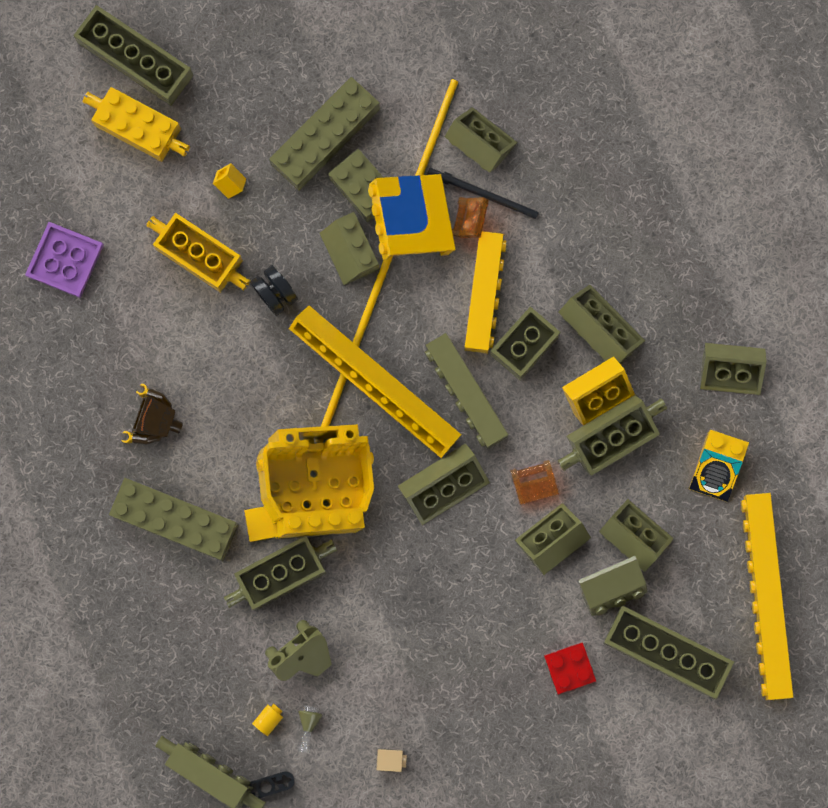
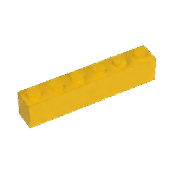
[465,231,507,353]

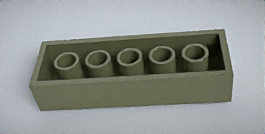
[73,5,194,106]
[269,77,380,191]
[109,477,239,561]
[603,605,734,699]

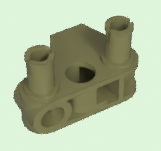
[265,620,332,681]

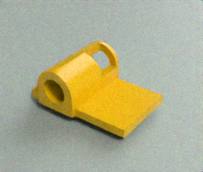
[244,506,280,542]

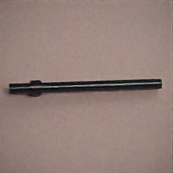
[427,167,539,219]

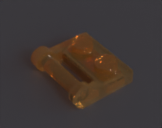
[452,197,489,238]
[510,460,559,505]

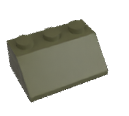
[444,107,518,173]
[320,212,380,285]
[700,343,767,395]
[599,499,673,572]
[515,503,591,575]
[578,556,648,616]

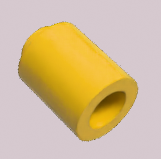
[252,704,283,736]

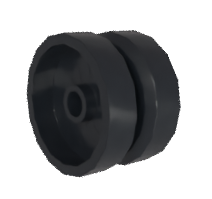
[250,265,298,316]

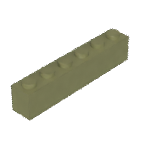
[424,333,508,449]

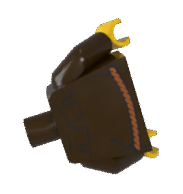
[121,384,183,445]

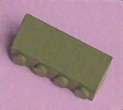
[558,285,645,364]
[398,443,490,525]

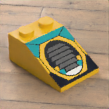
[689,429,749,502]

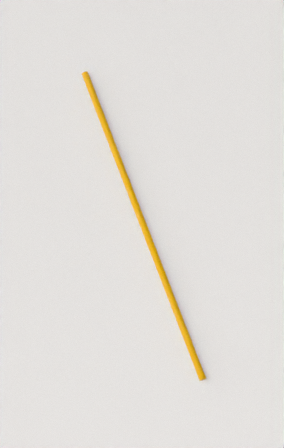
[315,79,458,443]

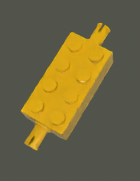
[83,87,190,162]
[146,212,251,293]

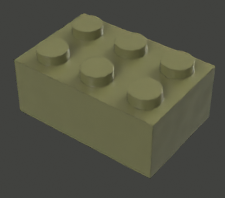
[328,149,384,223]
[490,307,561,381]

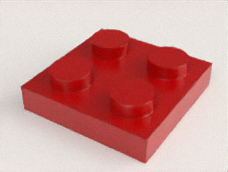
[544,642,596,695]

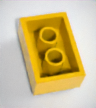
[562,356,635,426]

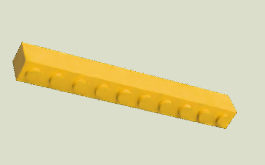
[289,306,462,458]
[741,493,793,700]

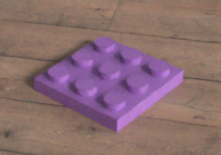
[25,222,104,298]

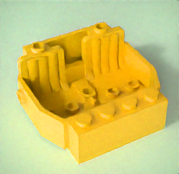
[256,424,374,538]

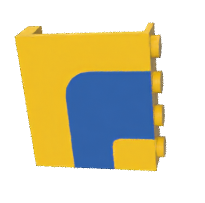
[368,174,456,260]

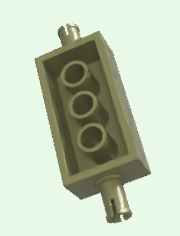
[557,395,667,476]
[224,536,337,611]
[155,736,266,808]

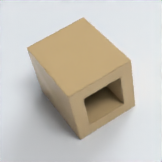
[377,749,407,772]

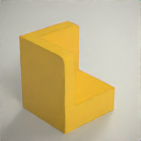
[213,163,246,199]

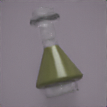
[297,705,323,753]

